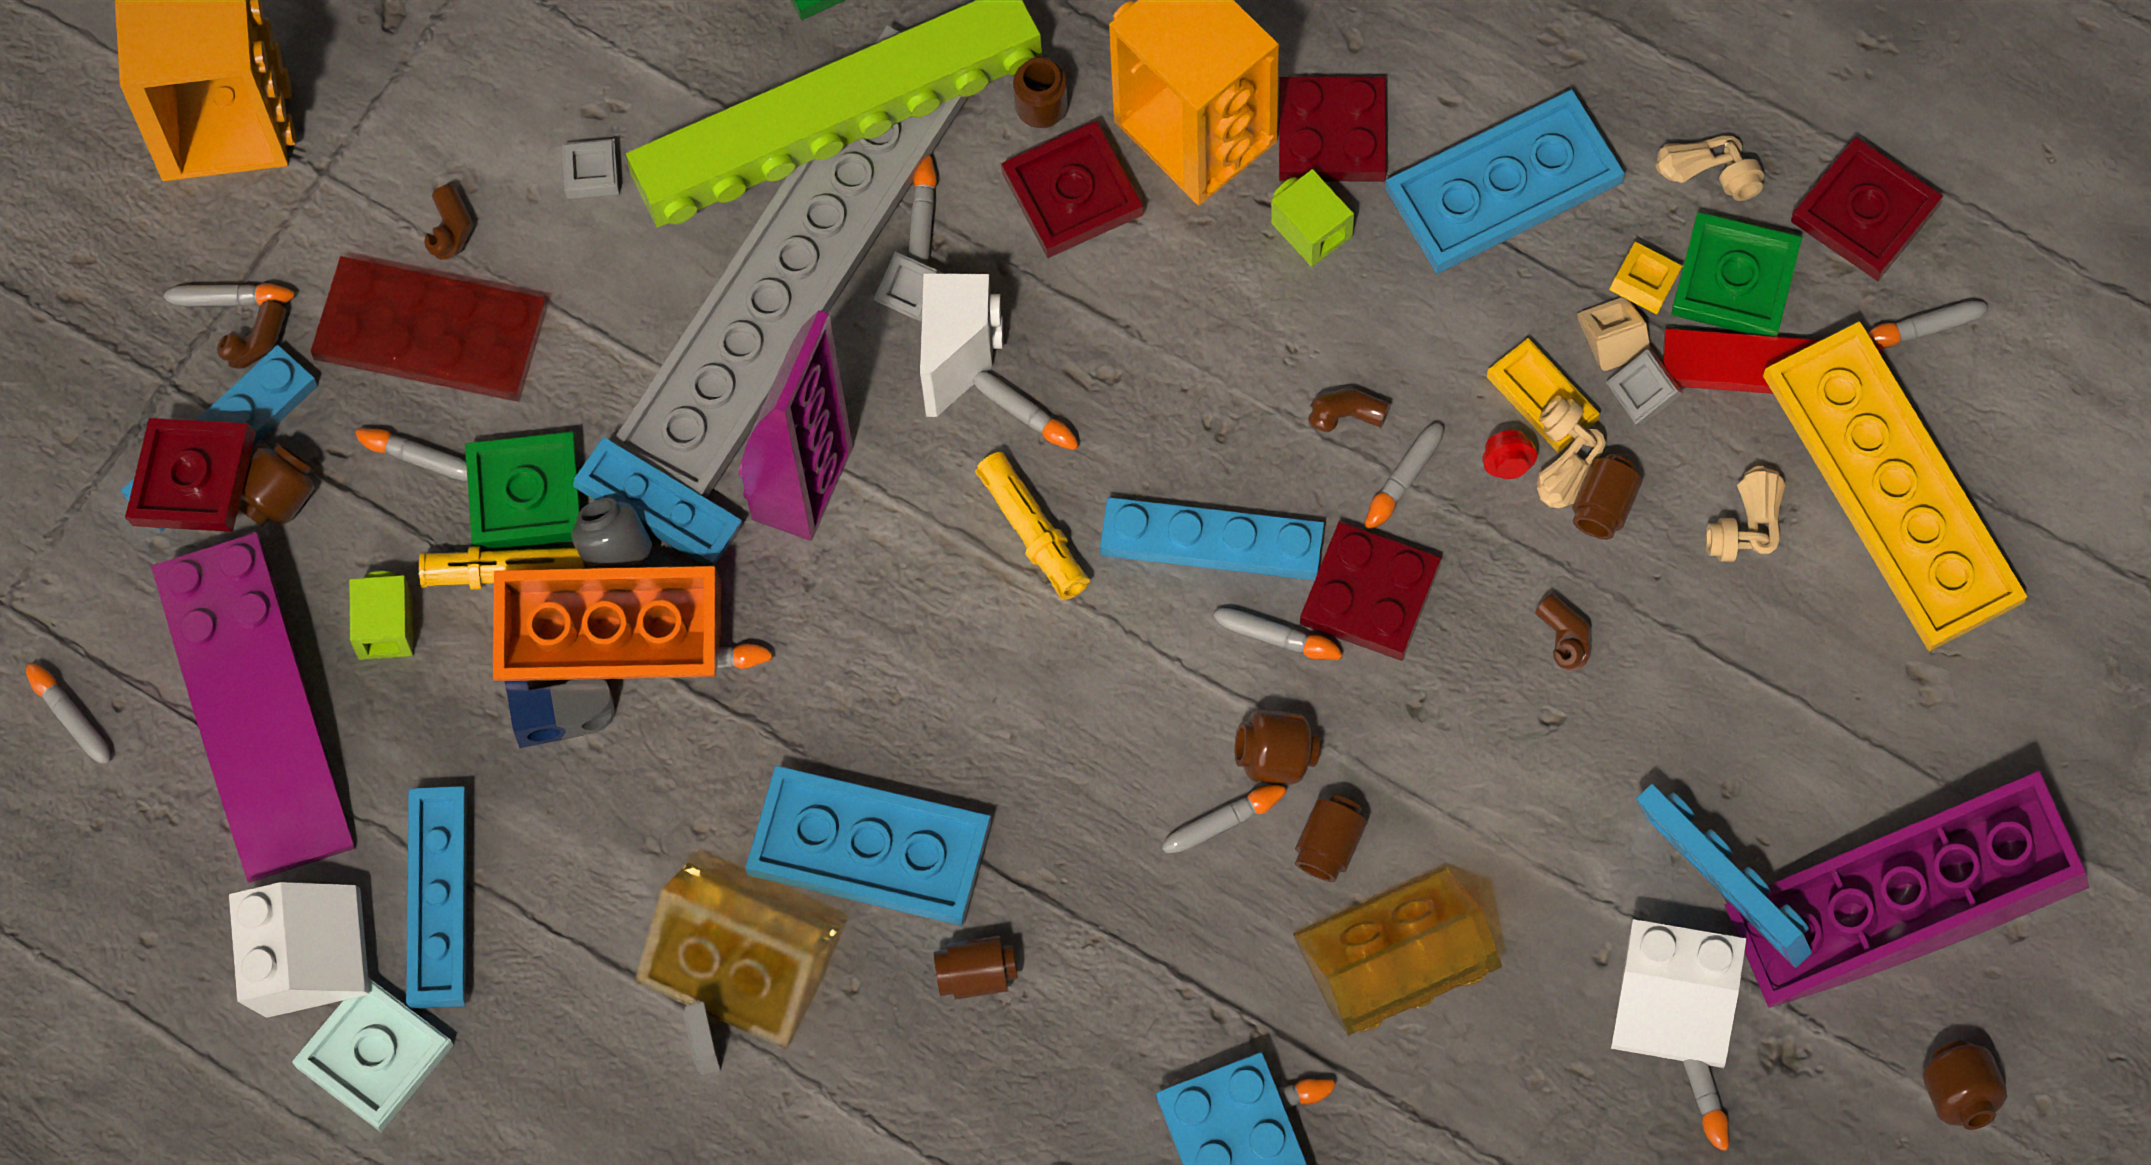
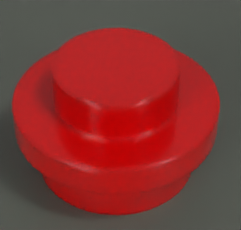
[1482,430,1537,479]

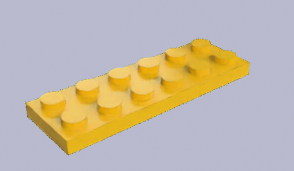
[1763,321,2028,652]

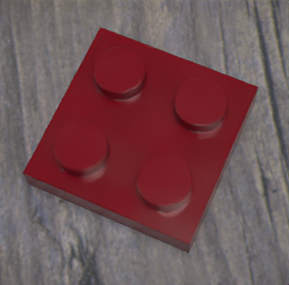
[1279,77,1386,182]
[1001,121,1143,258]
[1791,137,1943,281]
[125,418,256,532]
[1300,521,1441,661]

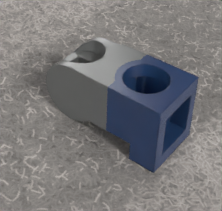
[505,679,615,748]

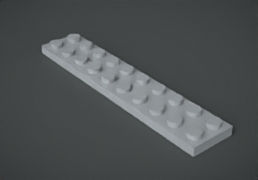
[612,25,968,499]

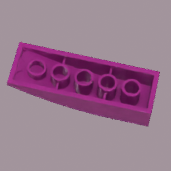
[739,310,853,541]
[151,532,356,883]
[1724,771,2089,1008]

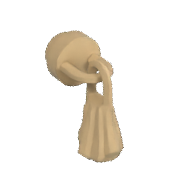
[1655,135,1764,201]
[1536,396,1606,509]
[1706,466,1785,562]

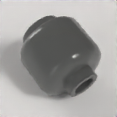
[571,498,652,569]

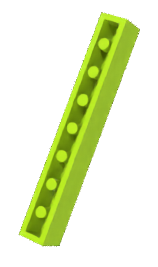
[625,0,1042,228]

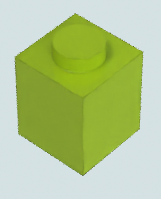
[1271,169,1354,267]
[349,571,413,660]

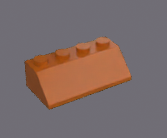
[493,566,721,681]

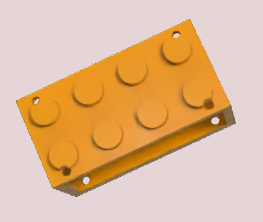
[115,0,295,181]
[1109,0,1279,206]

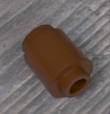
[1013,58,1068,128]
[1572,454,1643,540]
[1295,794,1368,882]
[934,936,1018,1000]

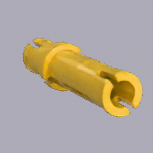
[975,452,1090,601]
[419,546,586,590]

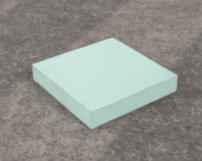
[292,978,454,1133]

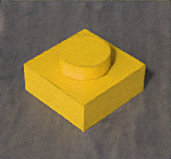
[1609,241,1683,315]

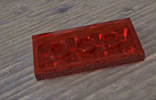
[310,256,548,402]

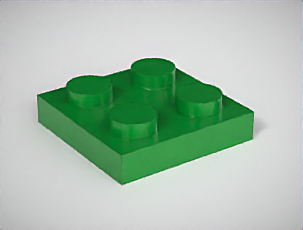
[1671,212,1802,337]
[465,432,581,551]

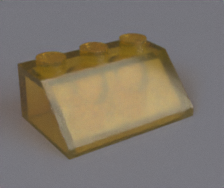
[635,862,839,1050]
[1293,866,1502,1036]

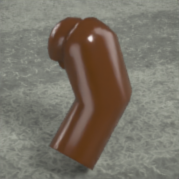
[424,184,473,260]
[217,301,287,369]
[1308,387,1391,432]
[1535,593,1591,671]

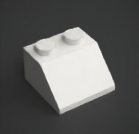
[920,274,1003,417]
[229,882,370,1018]
[1611,919,1746,1068]

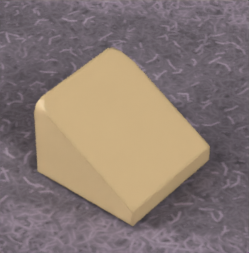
[1577,297,1651,371]

